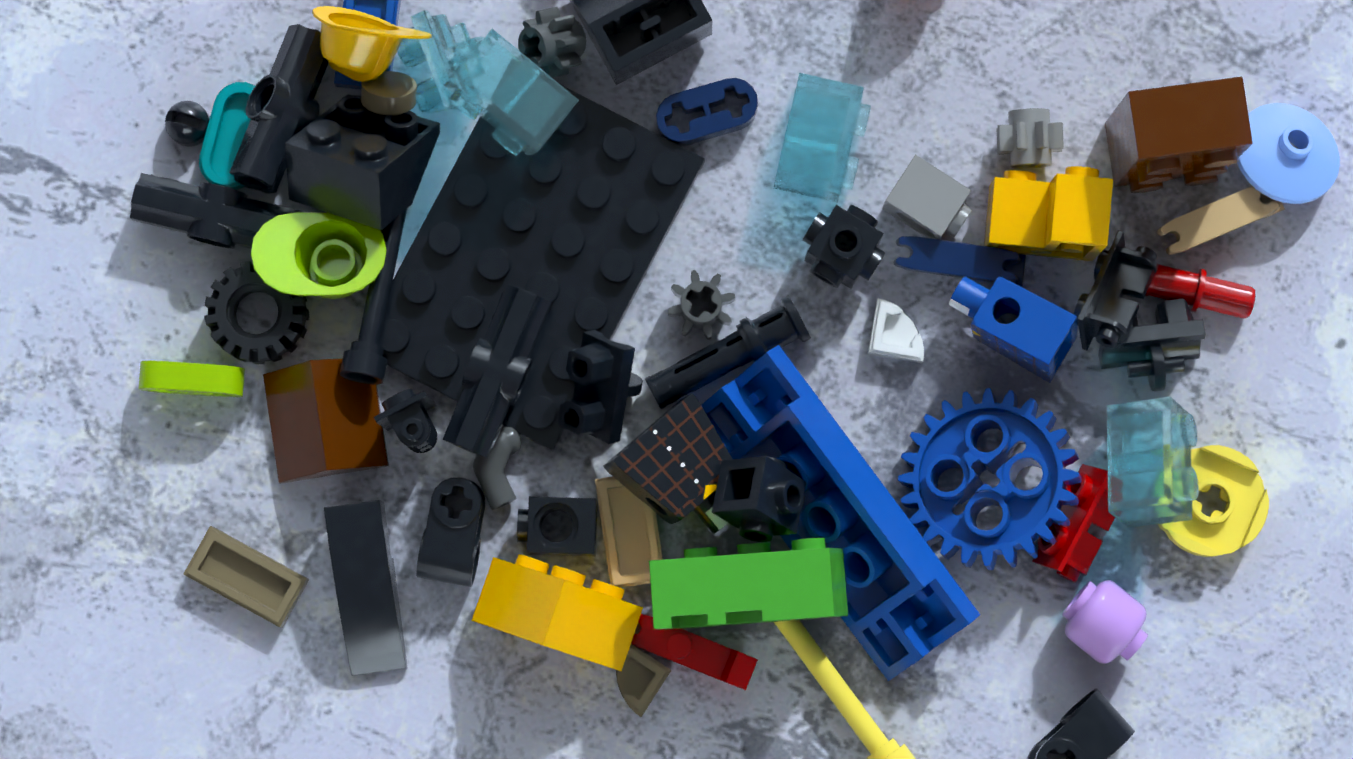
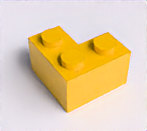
[984,166,1113,261]
[471,554,643,671]

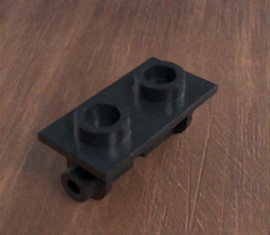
[1074,230,1158,351]
[374,388,438,453]

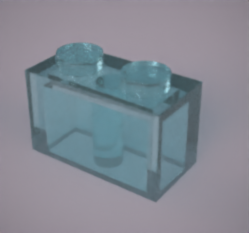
[443,29,579,156]
[774,73,871,203]
[1107,396,1199,528]

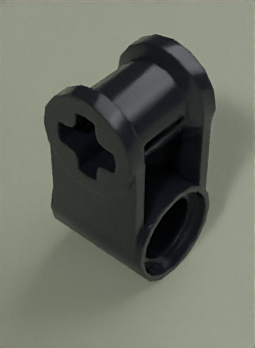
[416,477,486,587]
[1028,688,1135,759]

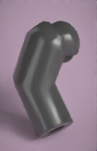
[473,426,521,510]

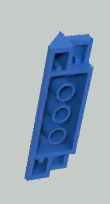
[701,345,980,681]

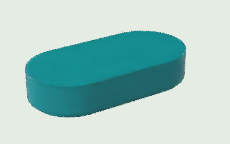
[199,82,255,190]

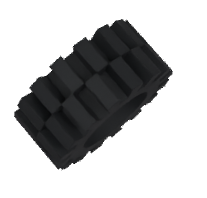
[204,261,309,364]

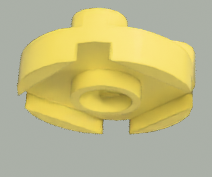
[1154,445,1269,557]

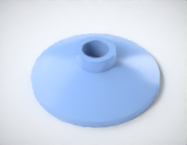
[1237,103,1340,204]

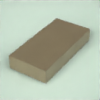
[183,526,309,628]

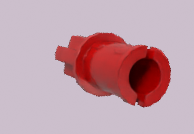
[1145,264,1256,319]

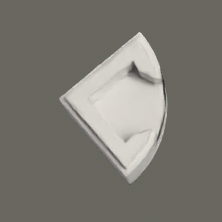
[868,298,924,363]

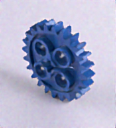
[898,388,1082,570]

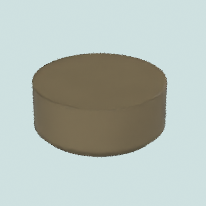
[361,71,417,116]

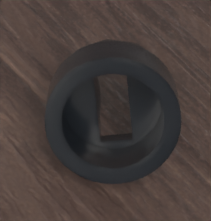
[165,101,210,147]

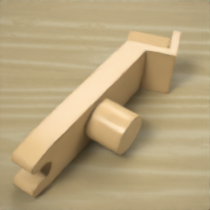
[1157,186,1285,255]

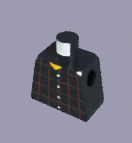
[603,393,732,534]

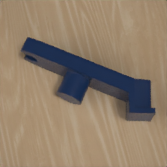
[893,236,1026,288]

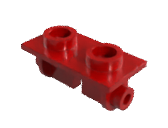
[1032,464,1126,583]

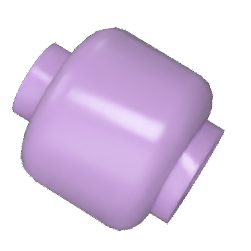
[1062,580,1148,664]

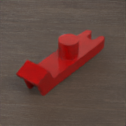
[631,614,758,690]

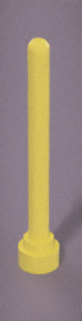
[774,620,916,759]

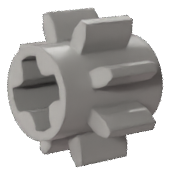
[996,108,1064,169]

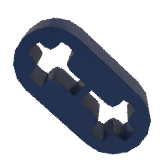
[656,78,758,146]

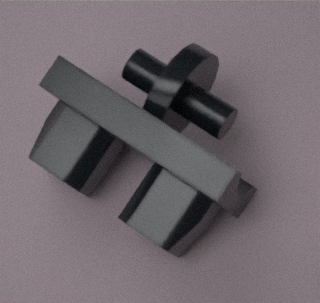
[1098,299,1206,391]
[558,330,643,444]

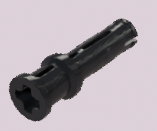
[645,295,811,409]

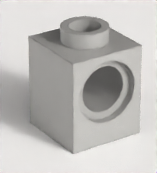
[882,154,972,240]

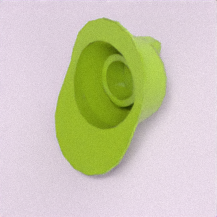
[251,212,387,299]

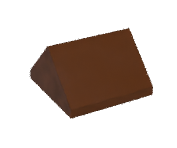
[263,358,389,484]

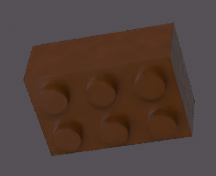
[1105,76,1253,193]

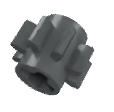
[518,7,586,79]
[668,270,735,340]

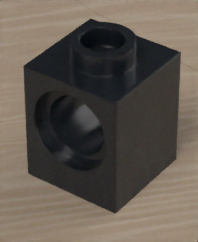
[517,496,598,557]

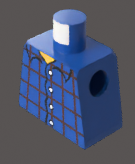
[949,276,1078,383]

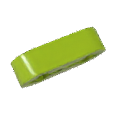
[138,361,245,397]

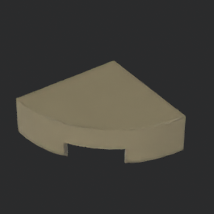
[616,644,671,717]

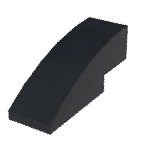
[324,500,408,676]

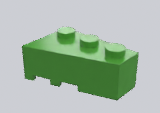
[649,538,848,629]

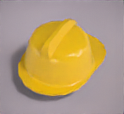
[312,6,432,82]

